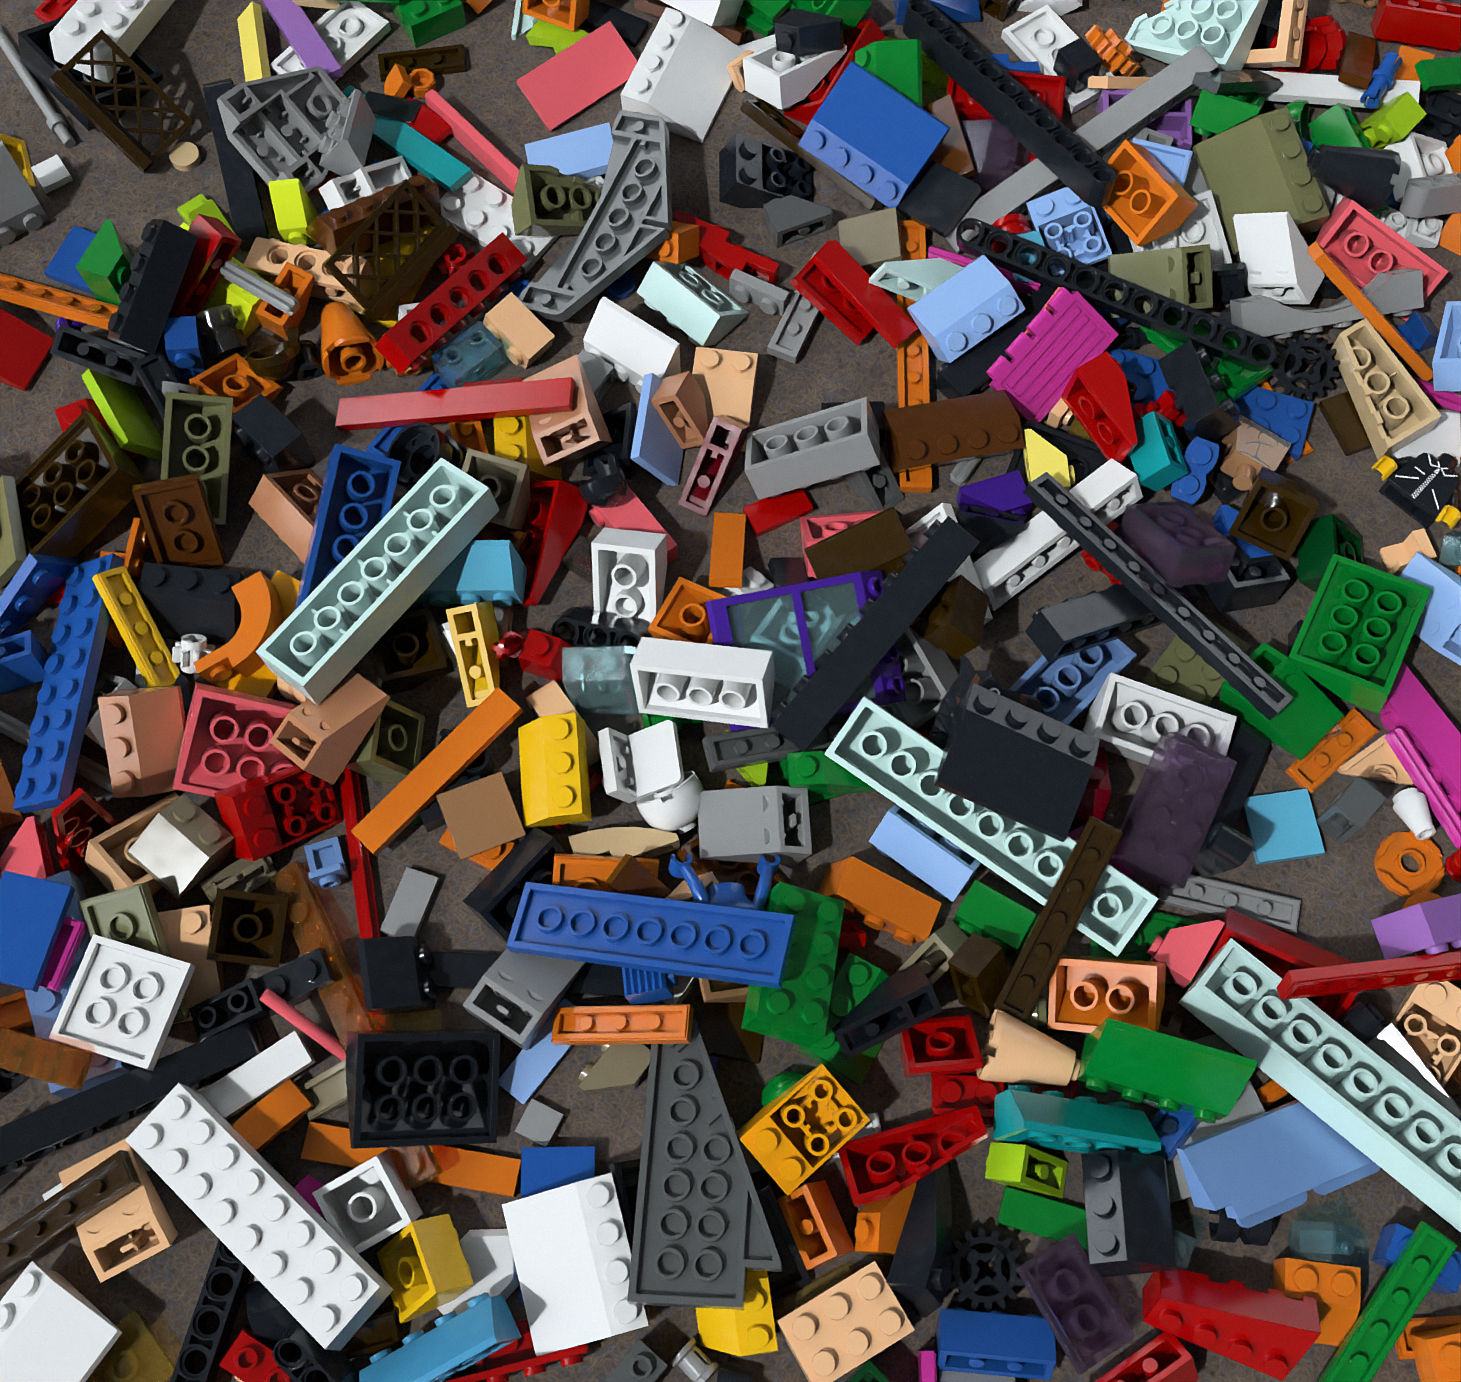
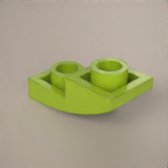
[526,19,589,55]

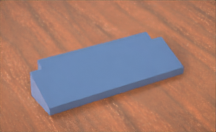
[1177,1099,1381,1228]

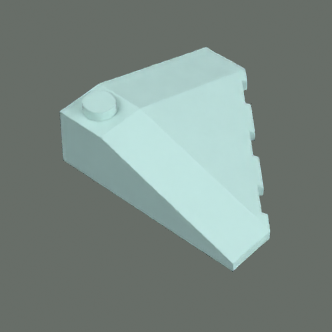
[1125,0,1268,71]

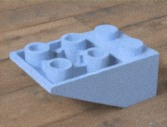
[1026,187,1113,277]
[1399,551,1461,666]

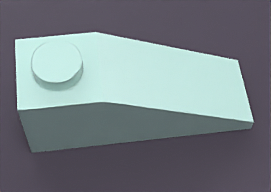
[869,258,964,301]

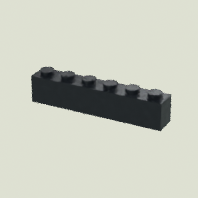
[1025,567,1201,662]

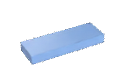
[499,998,576,1106]

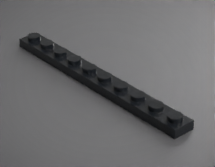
[1023,472,1293,721]

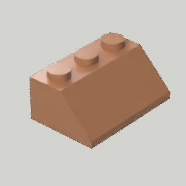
[248,468,323,564]
[97,686,186,798]

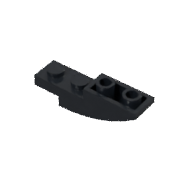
[189,948,336,1041]

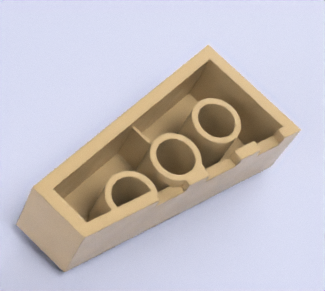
[1331,318,1442,460]

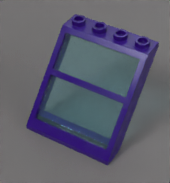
[706,570,907,732]

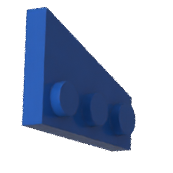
[0,553,79,640]

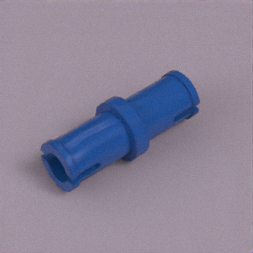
[1360,52,1403,109]

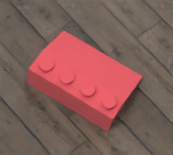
[172,682,299,797]

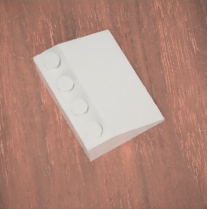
[620,7,745,143]
[502,1173,649,1357]
[0,1261,122,1382]

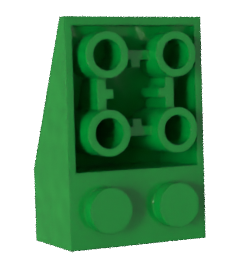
[1219,642,1344,761]

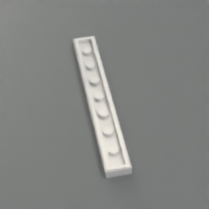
[1191,69,1420,109]
[42,1031,315,1201]

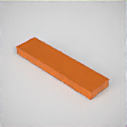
[551,1004,694,1045]

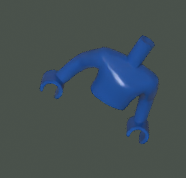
[668,854,781,911]

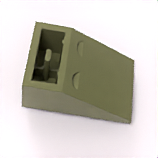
[1108,244,1213,318]

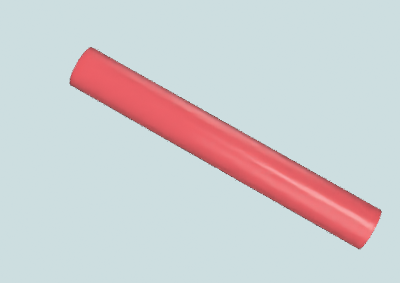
[259,988,346,1061]

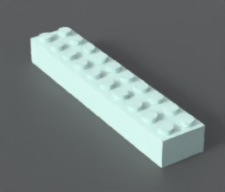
[825,696,1158,957]
[1178,938,1461,1232]

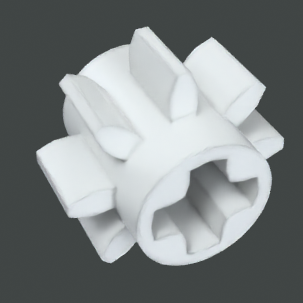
[172,634,215,674]

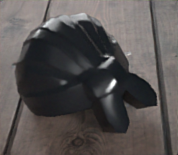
[577,453,627,508]

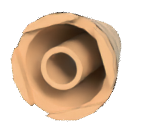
[977,1009,1081,1086]

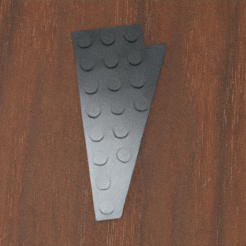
[627,1004,783,1310]

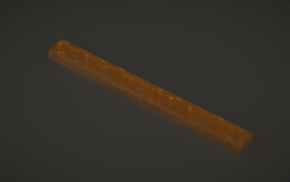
[268,861,443,1191]

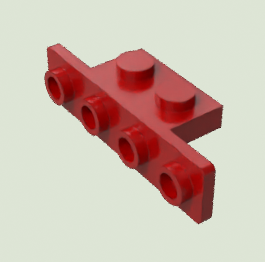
[444,1319,591,1382]

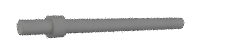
[0,26,76,148]

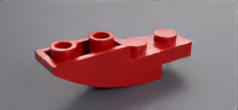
[674,210,780,286]

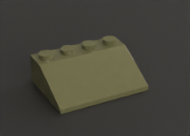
[1192,107,1330,255]

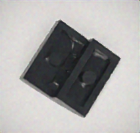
[1412,90,1461,148]

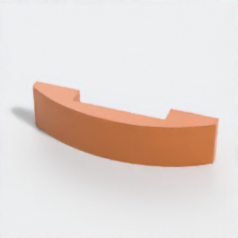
[231,1079,314,1153]

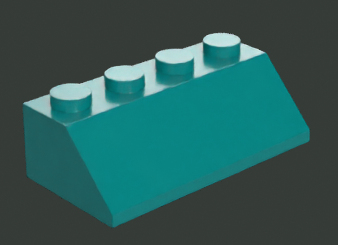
[993,1085,1161,1154]

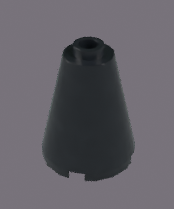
[1307,144,1401,211]

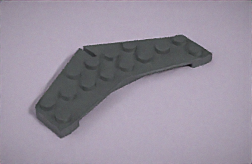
[518,110,673,322]

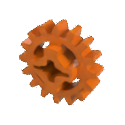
[1085,24,1140,77]

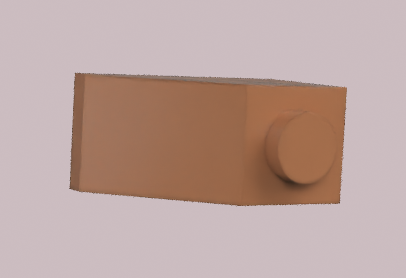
[651,371,708,449]

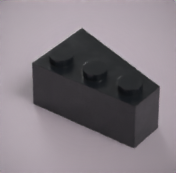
[1158,340,1242,442]

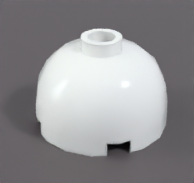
[636,770,704,834]

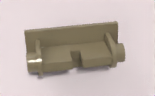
[199,855,278,906]

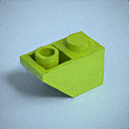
[1359,92,1427,149]

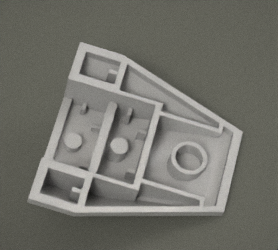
[216,66,347,193]

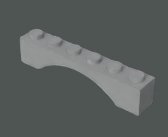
[1230,267,1424,339]

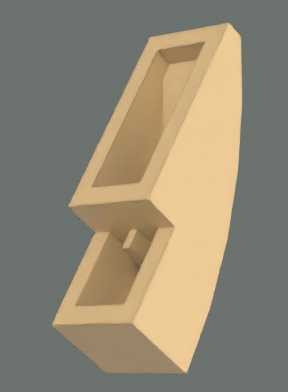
[568,827,680,859]

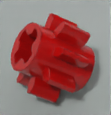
[439,242,474,277]

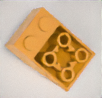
[736,1063,870,1196]

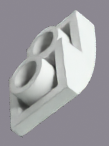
[1378,207,1444,248]

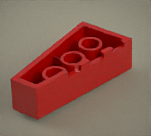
[1142,1268,1321,1381]

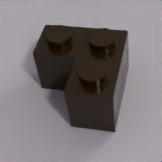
[909,575,990,659]

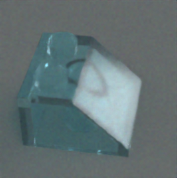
[562,646,640,715]

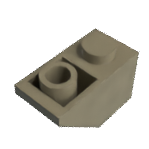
[578,1044,651,1095]

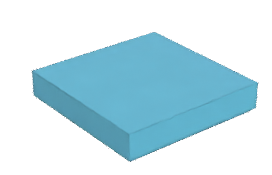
[1242,789,1325,865]

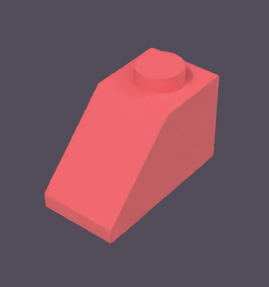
[0,816,55,879]
[1147,920,1225,989]

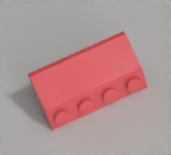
[1316,198,1448,322]

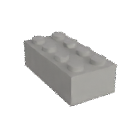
[744,397,880,500]

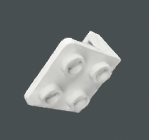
[597,720,684,803]

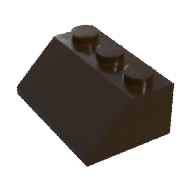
[804,506,913,618]

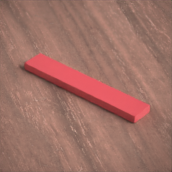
[425,89,519,193]

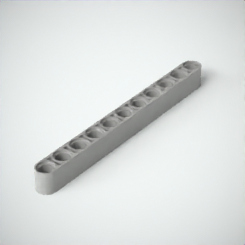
[945,44,1221,254]

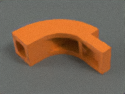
[193,571,283,684]

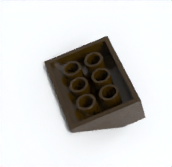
[15,410,146,559]

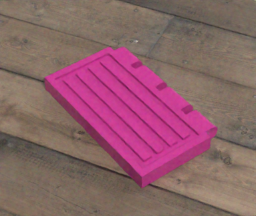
[986,287,1119,423]

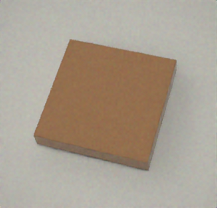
[436,772,526,861]

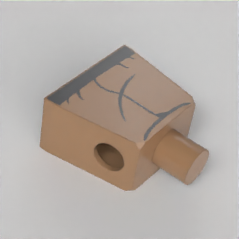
[1219,414,1291,490]

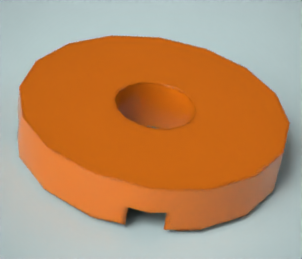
[1374,831,1445,897]

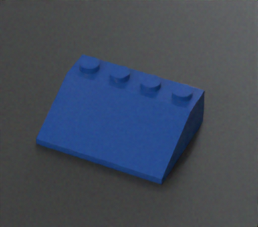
[798,61,950,210]

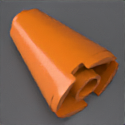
[321,302,385,386]

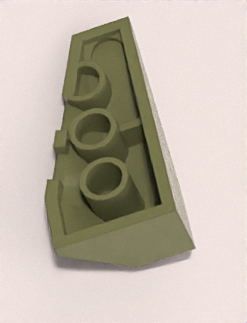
[511,164,602,236]

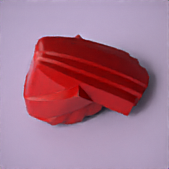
[1268,14,1346,74]

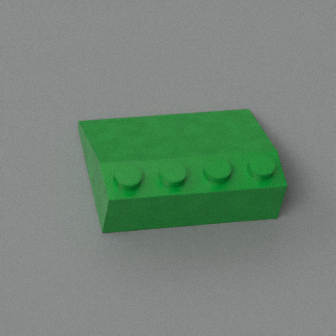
[1287,553,1431,714]
[1077,1018,1257,1124]

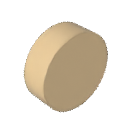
[169,142,201,171]

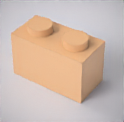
[482,292,555,370]

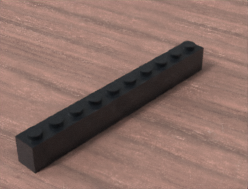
[935,222,1133,399]

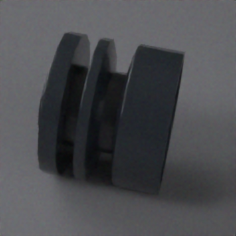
[387,422,468,490]

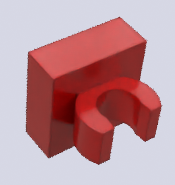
[836,921,867,960]

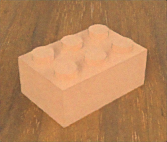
[776,1261,915,1382]

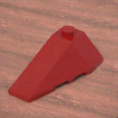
[514,480,588,606]
[838,1105,988,1207]

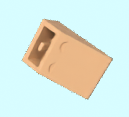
[1389,981,1461,1087]
[58,1137,178,1283]

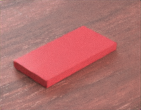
[516,21,638,132]

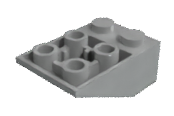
[698,785,812,865]
[463,948,586,1051]

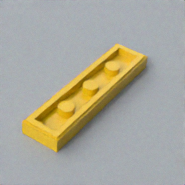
[92,565,182,688]

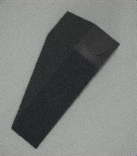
[886,1162,953,1318]

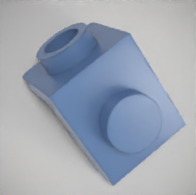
[304,836,350,889]

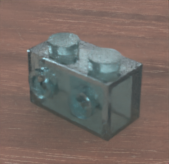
[431,321,506,388]

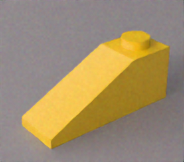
[446,600,500,708]

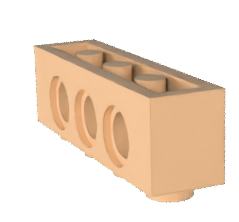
[244,237,374,307]

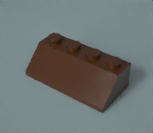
[306,174,442,262]
[882,390,1025,474]

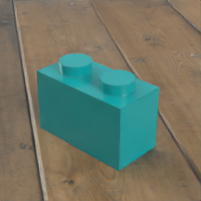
[1129,411,1188,492]

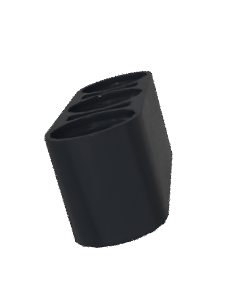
[551,607,652,659]
[273,1320,359,1382]

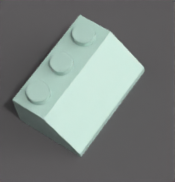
[637,261,749,347]

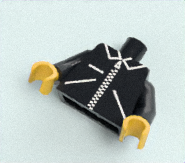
[1371,453,1461,530]

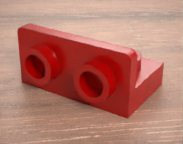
[931,1075,1004,1128]

